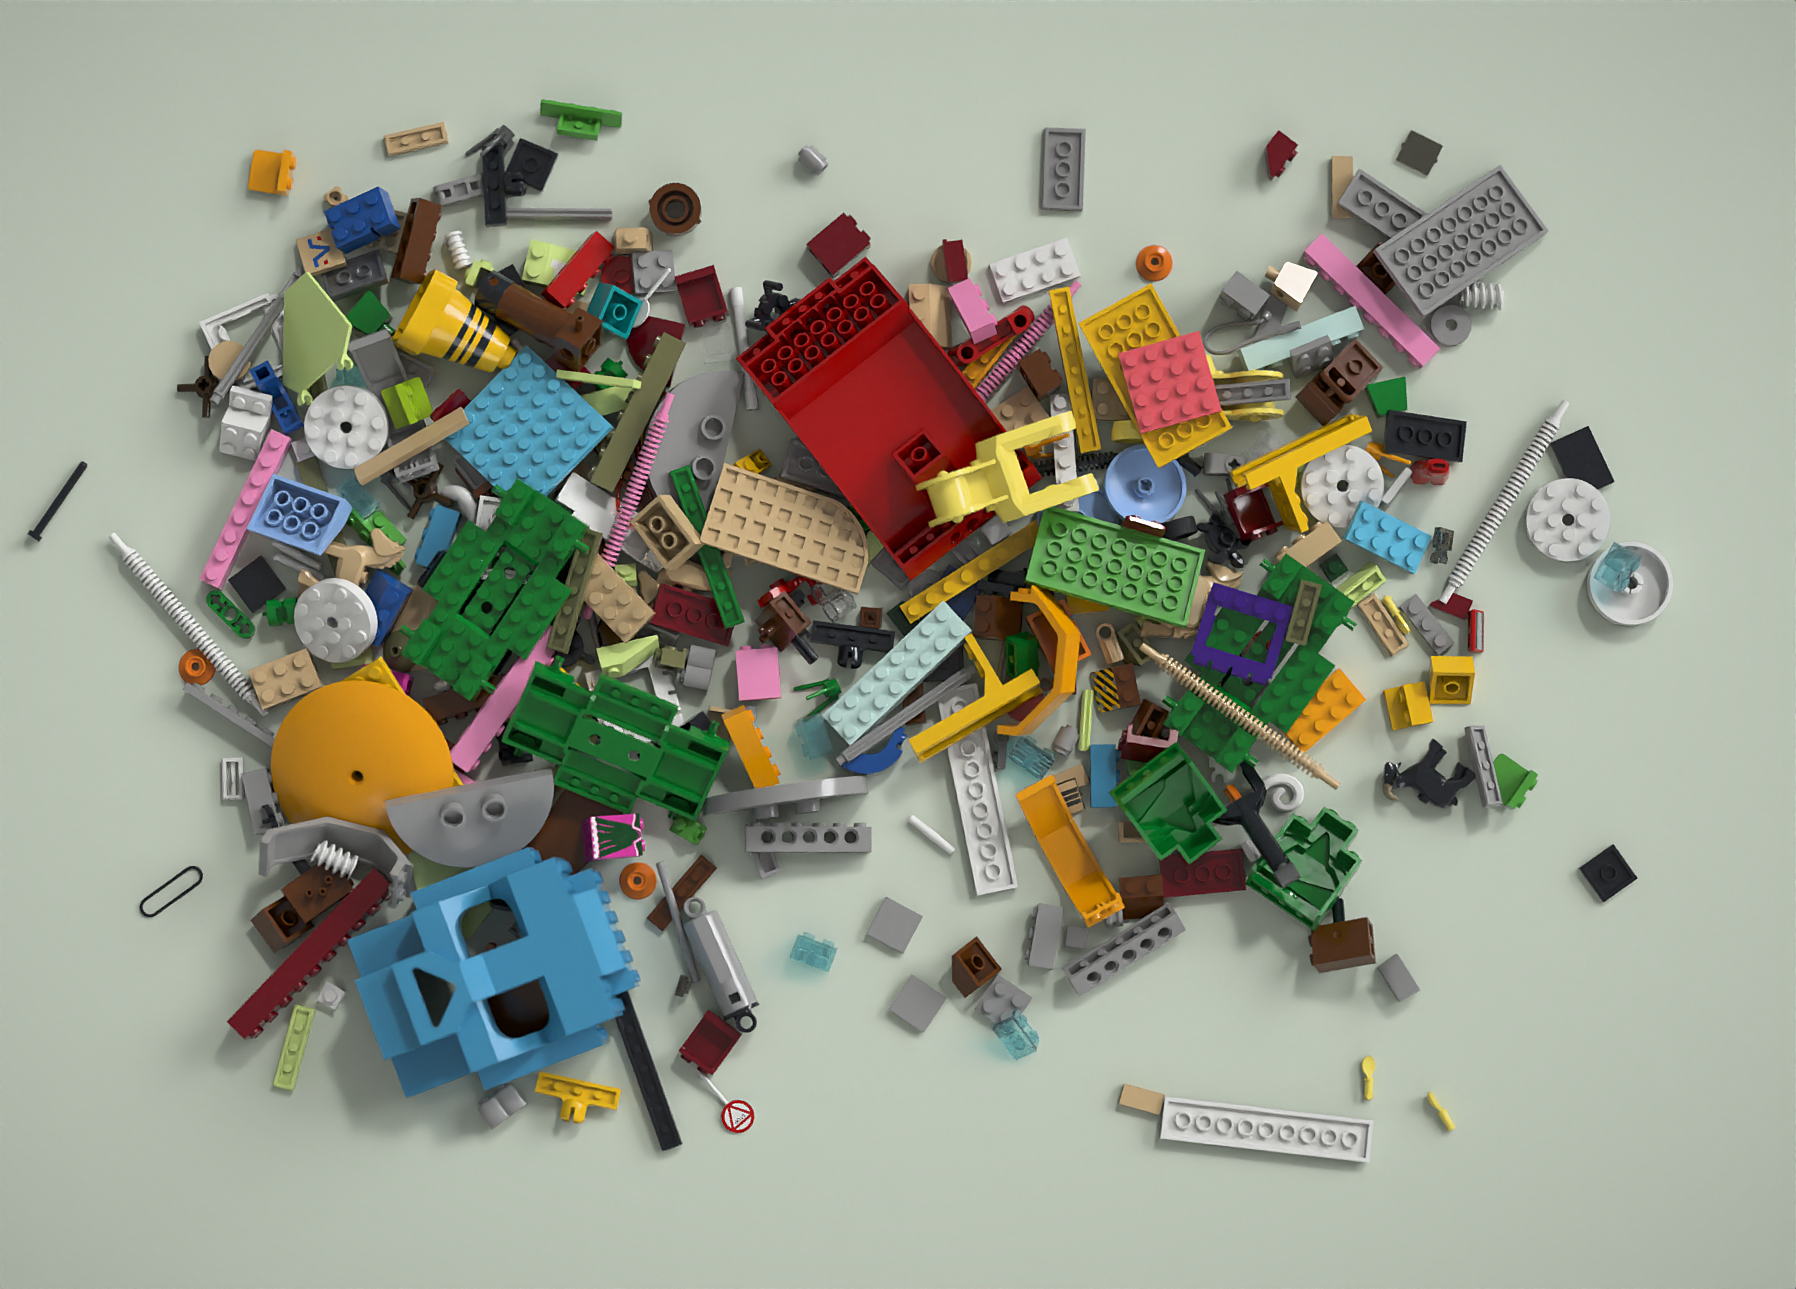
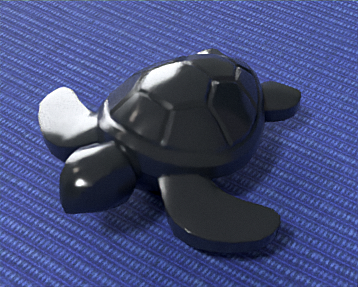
[1197,513,1251,569]

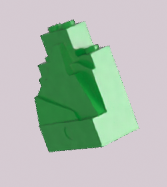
[1109,742,1227,864]
[1246,807,1362,932]

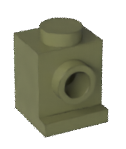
[653,646,687,672]

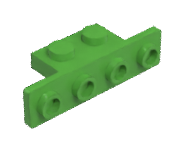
[540,99,622,141]
[346,506,407,576]

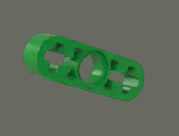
[206,590,256,639]

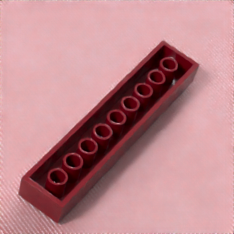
[227,868,392,1039]

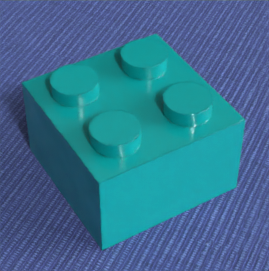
[586,282,643,339]

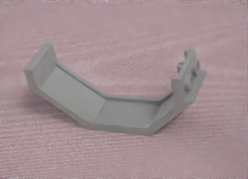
[348,328,440,483]
[258,817,413,909]

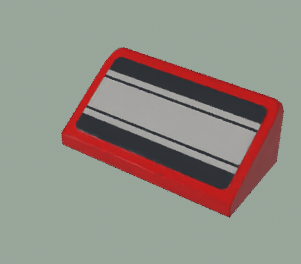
[1468,609,1484,653]

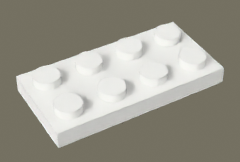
[989,237,1081,304]

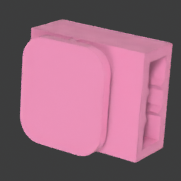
[735,644,781,702]

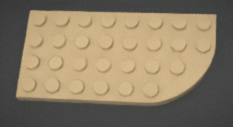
[700,463,869,595]

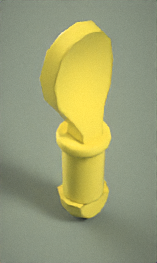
[1382,596,1410,634]
[1361,1056,1375,1101]
[1427,1092,1455,1131]

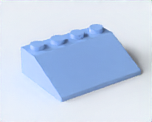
[246,474,353,556]

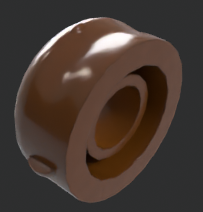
[648,183,702,237]

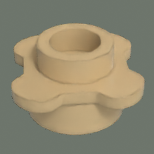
[324,186,349,208]

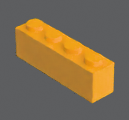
[721,705,781,789]

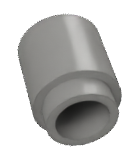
[798,145,829,175]
[1052,724,1080,757]

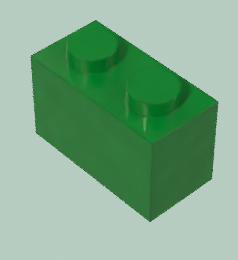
[1005,631,1040,679]

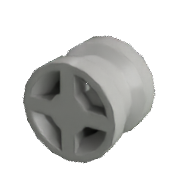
[1105,910,1123,928]

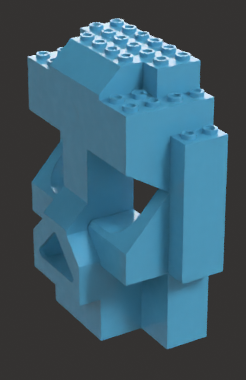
[347,847,641,1098]

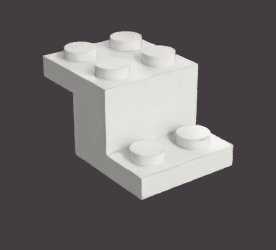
[219,385,273,461]

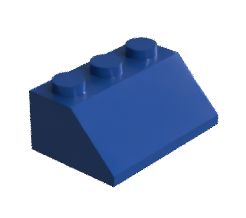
[365,569,414,647]

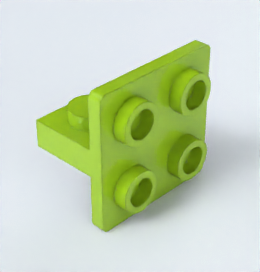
[381,376,433,429]

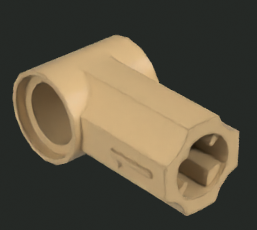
[1095,623,1124,665]

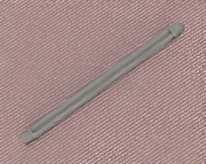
[210,266,305,405]
[835,664,977,766]

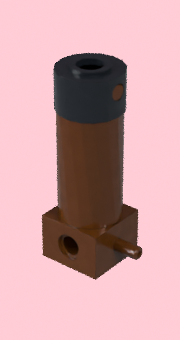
[474,270,603,372]

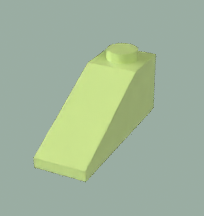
[596,635,659,679]

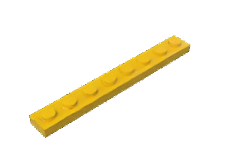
[1048,287,1101,454]
[899,519,1038,624]

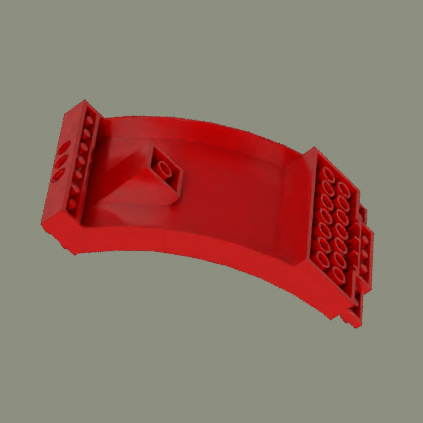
[735,256,1042,581]

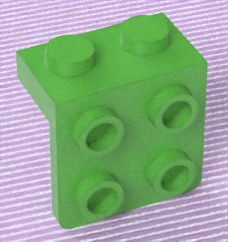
[1493,753,1538,810]

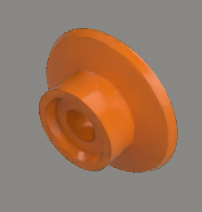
[1136,245,1173,282]
[178,649,216,685]
[619,862,657,900]

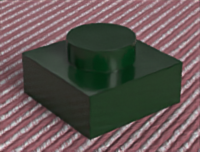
[1319,553,1348,582]

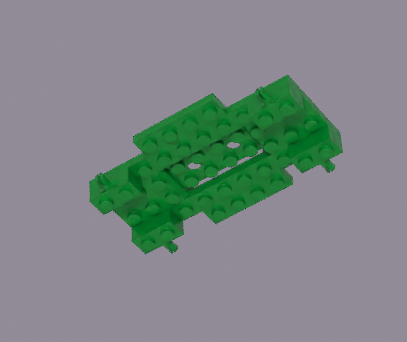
[399,478,590,701]
[1162,554,1357,773]
[501,656,730,821]

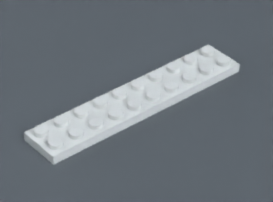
[938,683,1018,896]
[1160,1096,1374,1162]

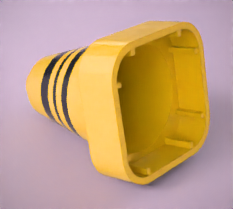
[392,269,517,373]

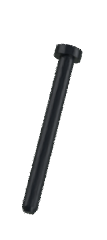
[27,461,87,542]

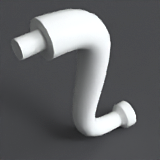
[439,485,506,558]

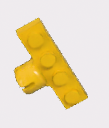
[535,1071,622,1124]

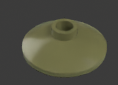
[383,630,415,672]

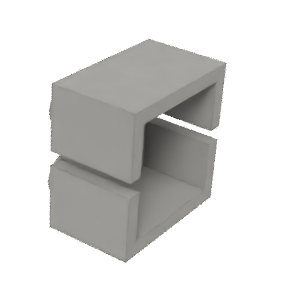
[1219,271,1270,321]

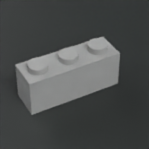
[241,768,284,835]
[1025,903,1064,969]

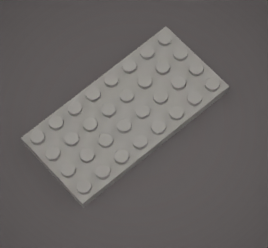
[1373,165,1549,319]

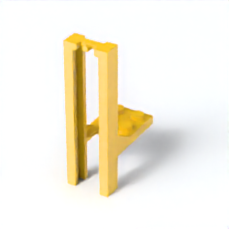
[1229,413,1372,533]
[908,633,1043,763]

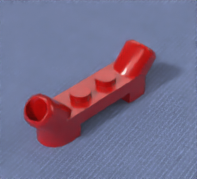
[948,305,1035,367]

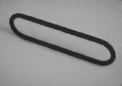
[140,866,203,917]

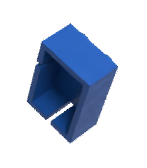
[324,186,400,254]

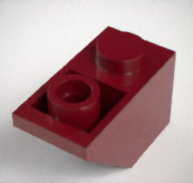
[1264,130,1298,181]

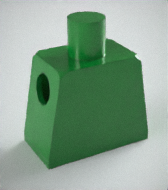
[345,290,396,337]
[1364,376,1407,418]

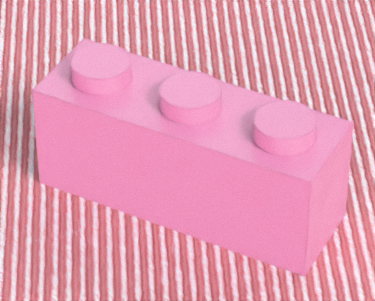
[947,278,998,344]

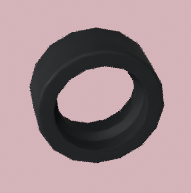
[1161,516,1198,541]

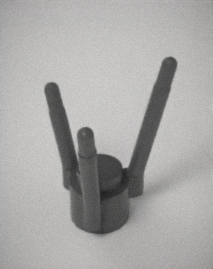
[465,125,515,157]
[380,467,422,511]
[1195,478,1234,526]

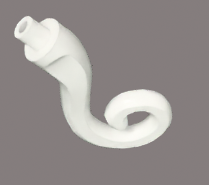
[1224,773,1304,812]

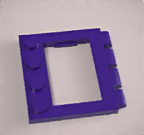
[1191,582,1294,686]

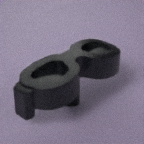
[261,804,278,829]

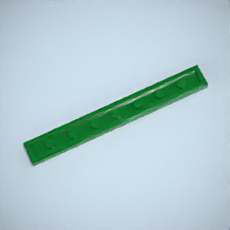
[670,465,745,629]

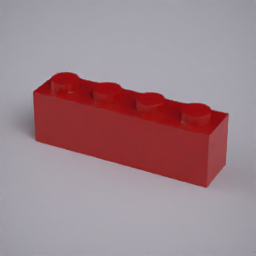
[541,231,615,309]

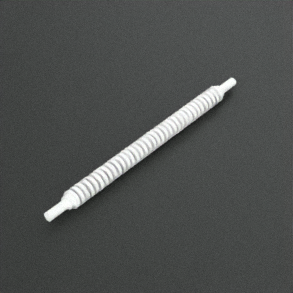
[1439,400,1569,604]
[109,533,270,718]

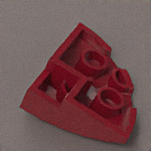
[626,316,686,387]

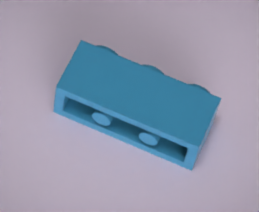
[414,505,462,568]
[1089,744,1120,808]

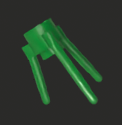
[793,678,842,722]

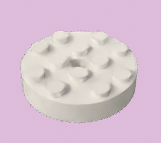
[304,385,389,469]
[1299,444,1384,527]
[1525,478,1610,561]
[1587,542,1673,626]
[294,578,378,663]

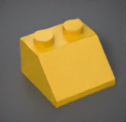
[1429,656,1475,704]

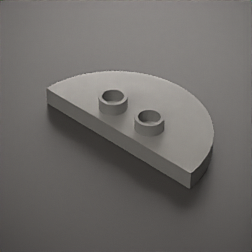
[641,370,744,515]
[385,767,554,867]
[702,776,869,820]

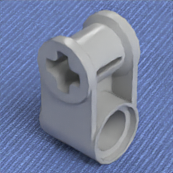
[1203,453,1244,476]

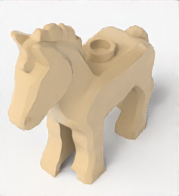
[297,528,406,599]
[638,549,735,609]
[1140,560,1243,640]

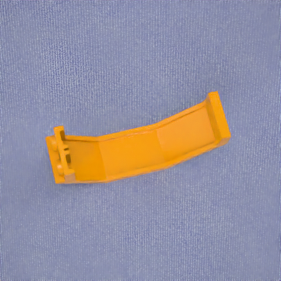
[997,586,1080,736]
[1015,774,1125,928]

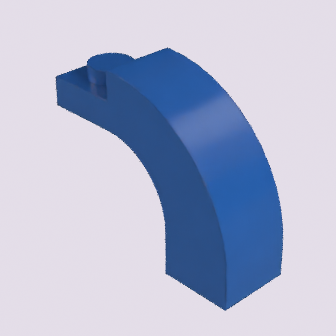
[249,360,304,436]
[839,727,907,775]

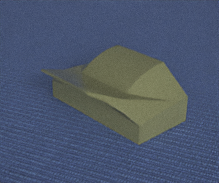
[1116,620,1155,667]

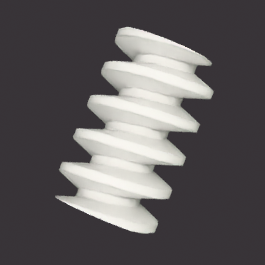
[1459,282,1503,310]
[310,840,358,879]

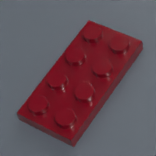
[649,583,734,647]
[1159,849,1246,898]

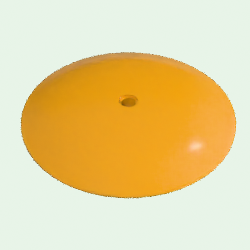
[271,680,454,855]

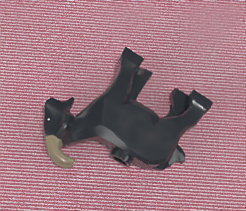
[1382,738,1476,809]

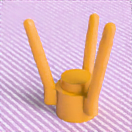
[1025,433,1070,460]
[1365,441,1411,478]

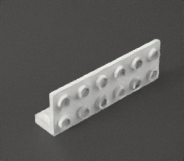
[554,472,663,573]

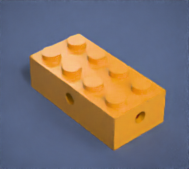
[1277,668,1367,754]

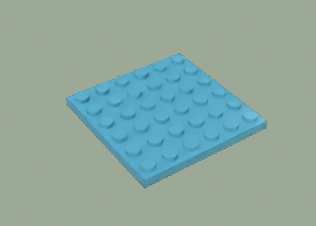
[444,345,613,496]

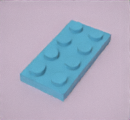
[1343,501,1432,574]

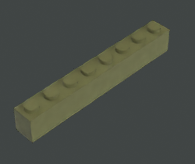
[588,332,686,493]

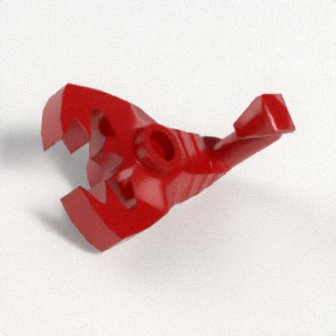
[757,576,822,608]

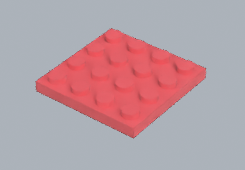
[1118,331,1222,434]

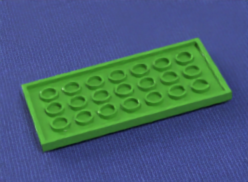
[1024,506,1205,629]

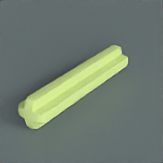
[1078,689,1094,751]

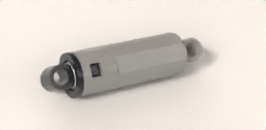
[683,897,759,1033]

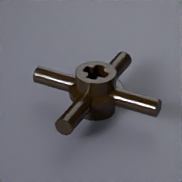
[177,356,238,418]
[406,462,453,520]

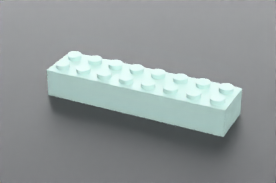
[822,601,973,746]

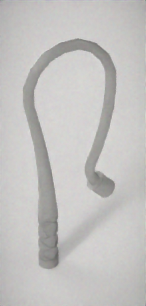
[1203,310,1302,355]

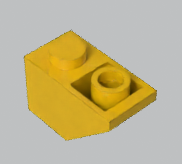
[732,448,772,475]

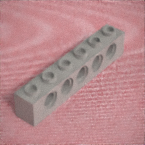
[745,822,872,853]
[1063,902,1186,996]

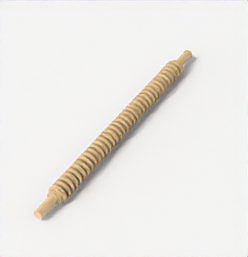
[1139,643,1341,790]

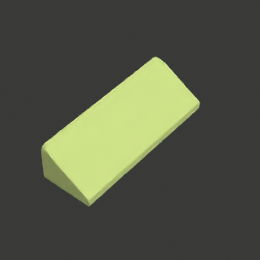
[580,386,636,416]
[1336,561,1387,610]

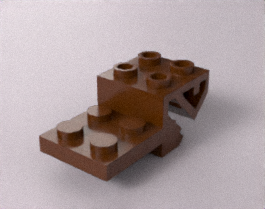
[1295,338,1384,426]

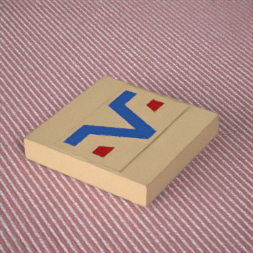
[296,229,347,276]

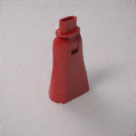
[1410,459,1450,485]

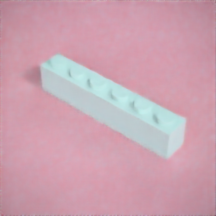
[1237,306,1364,372]

